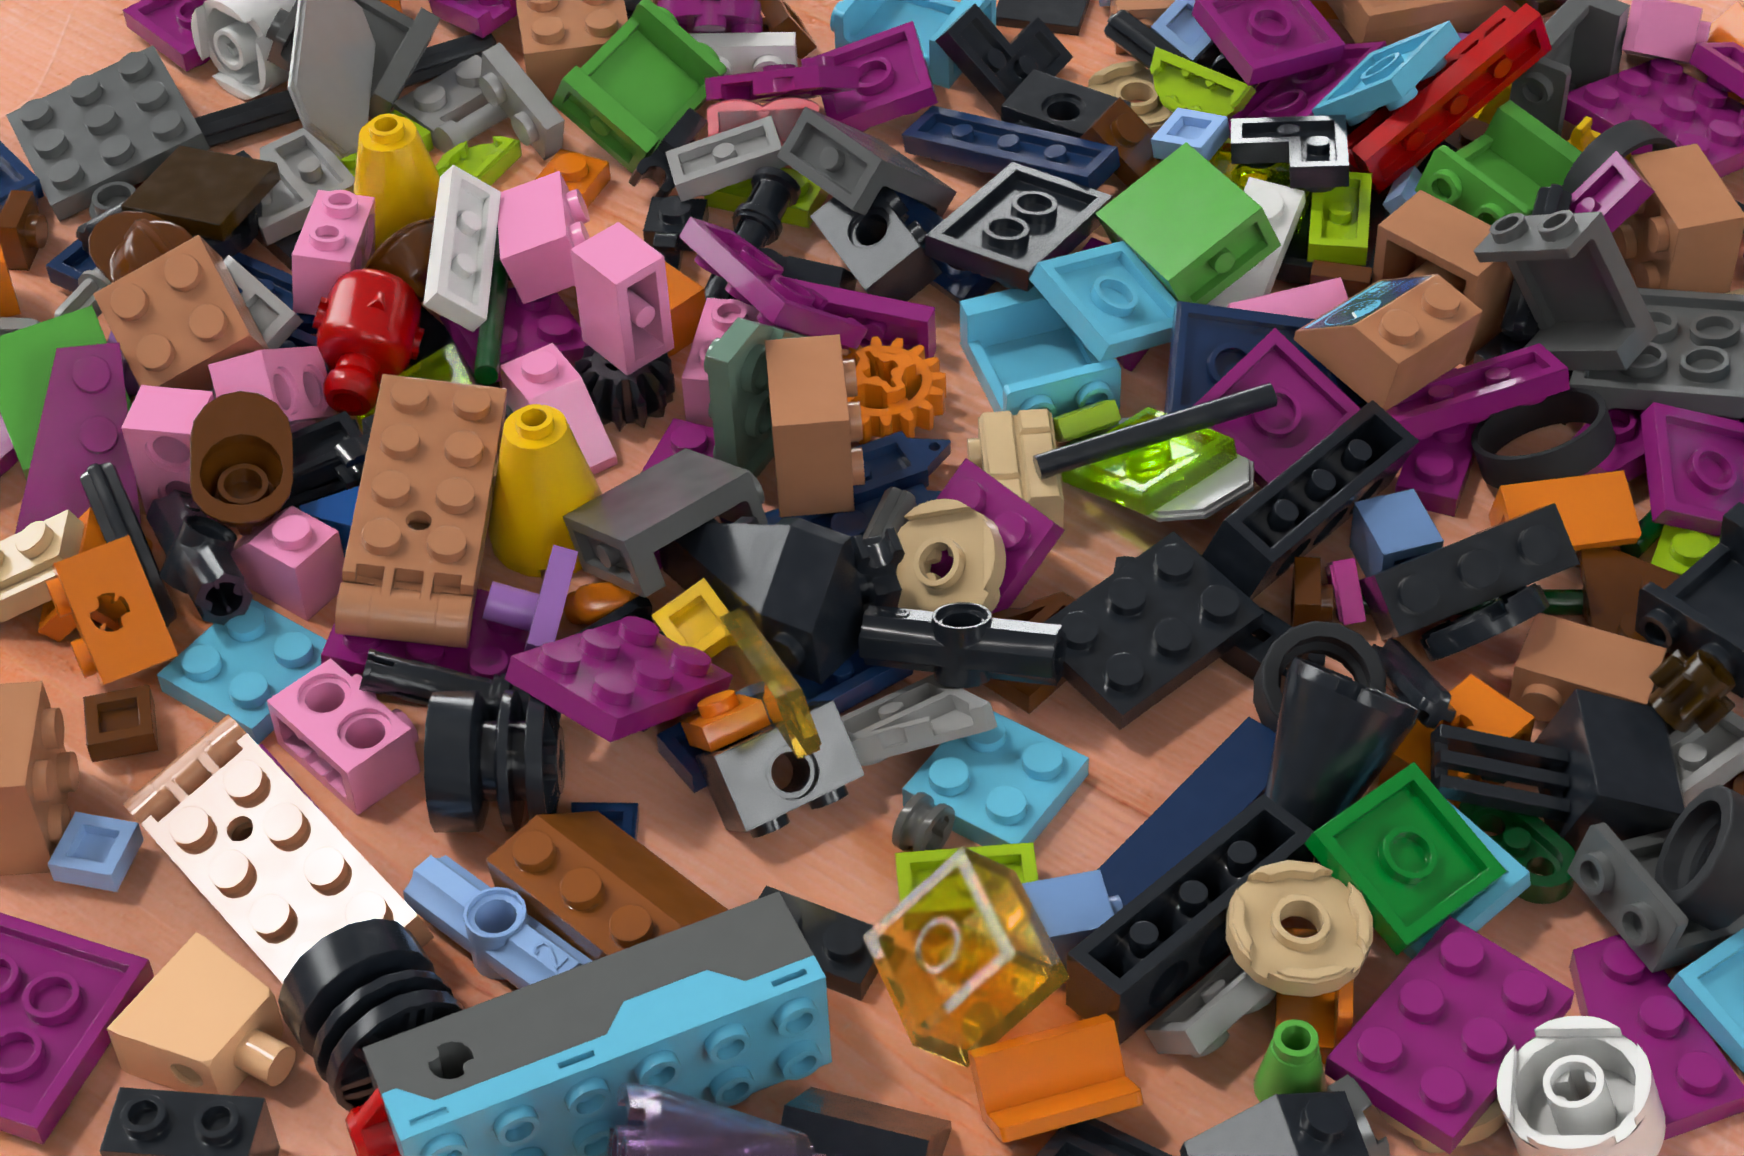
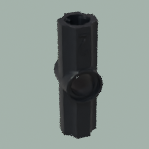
[146,489,253,625]
[859,602,1067,688]

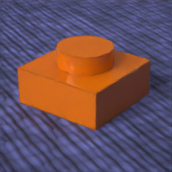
[535,148,611,208]
[680,690,771,752]

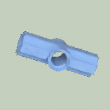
[403,855,592,989]

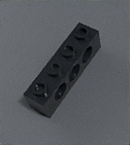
[1202,400,1419,600]
[1066,794,1314,1045]

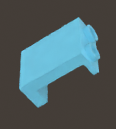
[830,0,996,89]
[959,286,1121,418]

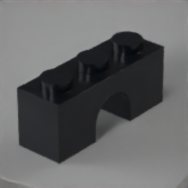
[1359,503,1580,640]

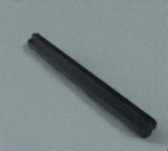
[194,33,497,148]

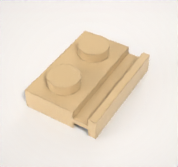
[0,510,85,623]

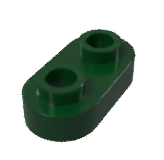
[1458,802,1576,904]

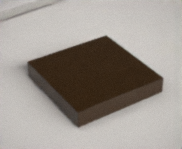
[121,146,281,241]

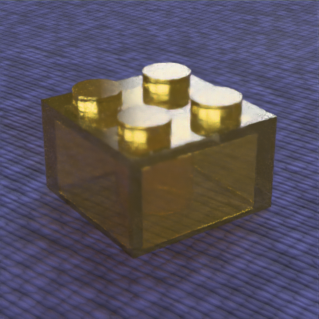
[863,846,1070,1067]

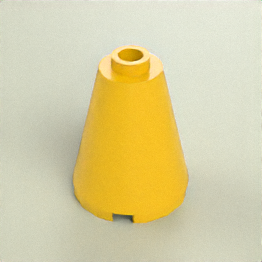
[353,113,440,251]
[488,404,602,577]

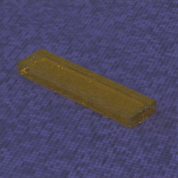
[719,608,822,759]

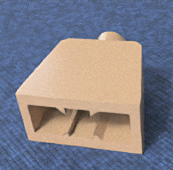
[107,932,296,1095]

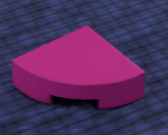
[1325,558,1366,625]

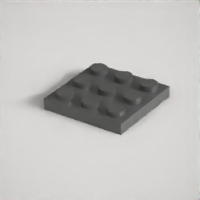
[6,45,210,221]
[1569,288,1744,420]

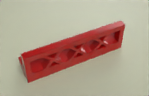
[1347,3,1552,194]

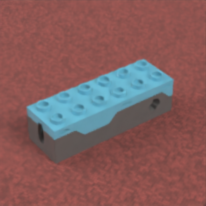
[345,891,832,1156]

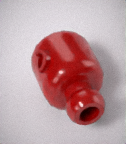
[312,268,425,416]

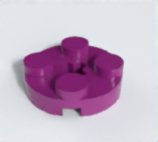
[657,0,763,33]

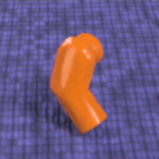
[563,582,639,625]

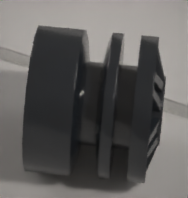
[424,690,565,833]
[278,918,465,1112]

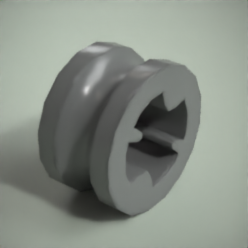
[892,792,955,851]

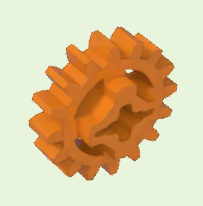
[842,336,947,445]

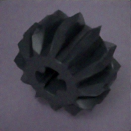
[575,345,675,432]

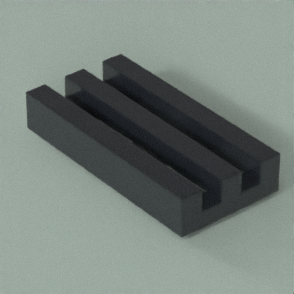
[1430,724,1570,821]

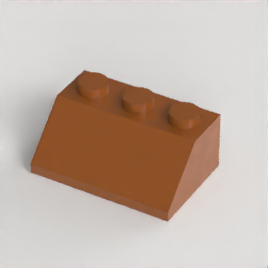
[486,811,728,961]

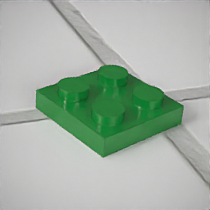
[1304,762,1507,956]

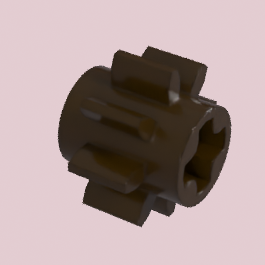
[1649,649,1736,733]

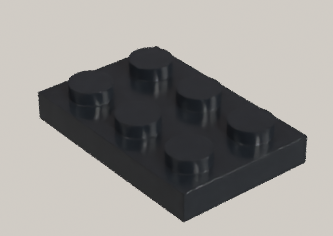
[925,162,1113,292]
[1044,531,1265,730]

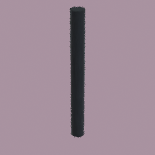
[1033,382,1277,480]

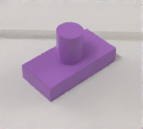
[482,545,578,651]

